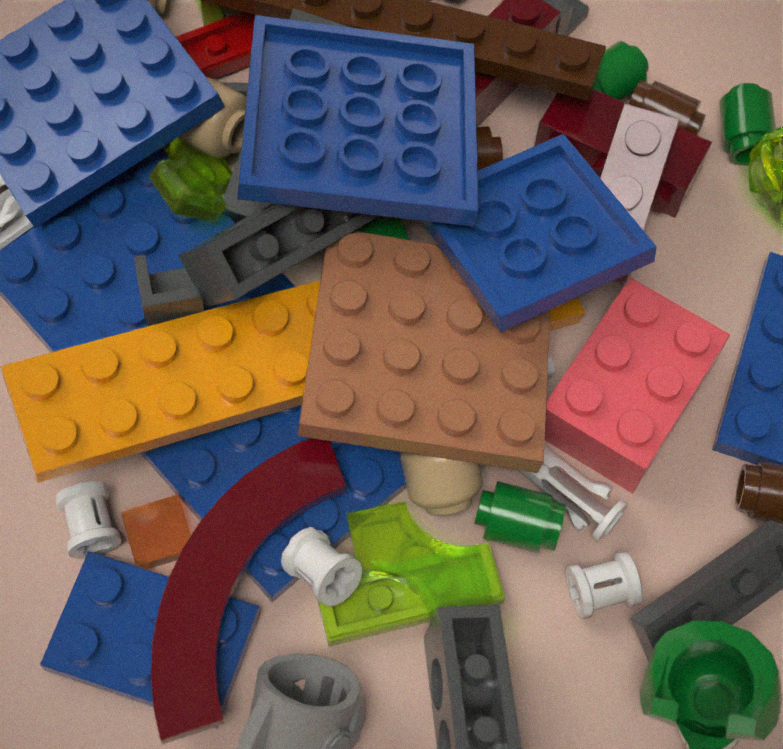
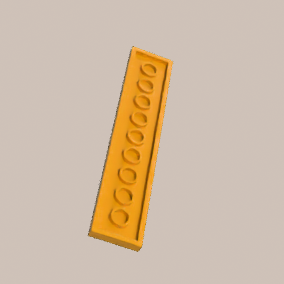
[1,280,585,483]

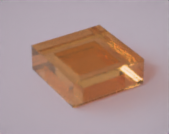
[121,494,191,570]

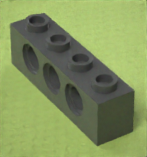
[178,203,378,307]
[423,605,522,749]

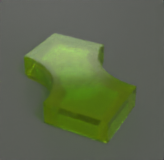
[149,137,233,223]
[346,501,494,620]

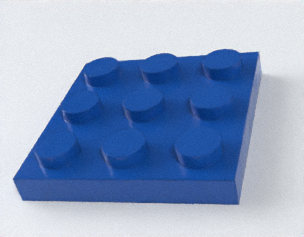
[421,134,657,332]

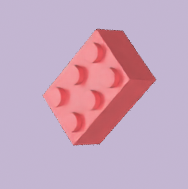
[545,277,730,494]

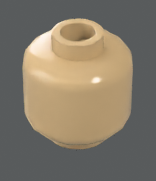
[177,78,247,159]
[400,452,483,515]

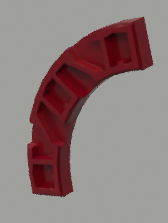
[151,438,346,744]

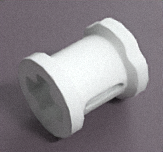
[55,481,122,558]
[281,527,362,606]
[566,551,642,619]

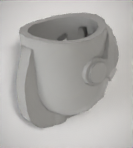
[237,653,365,749]

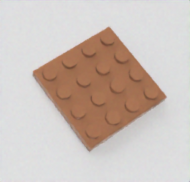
[297,227,550,473]

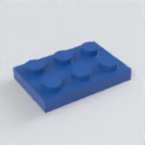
[40,551,260,729]

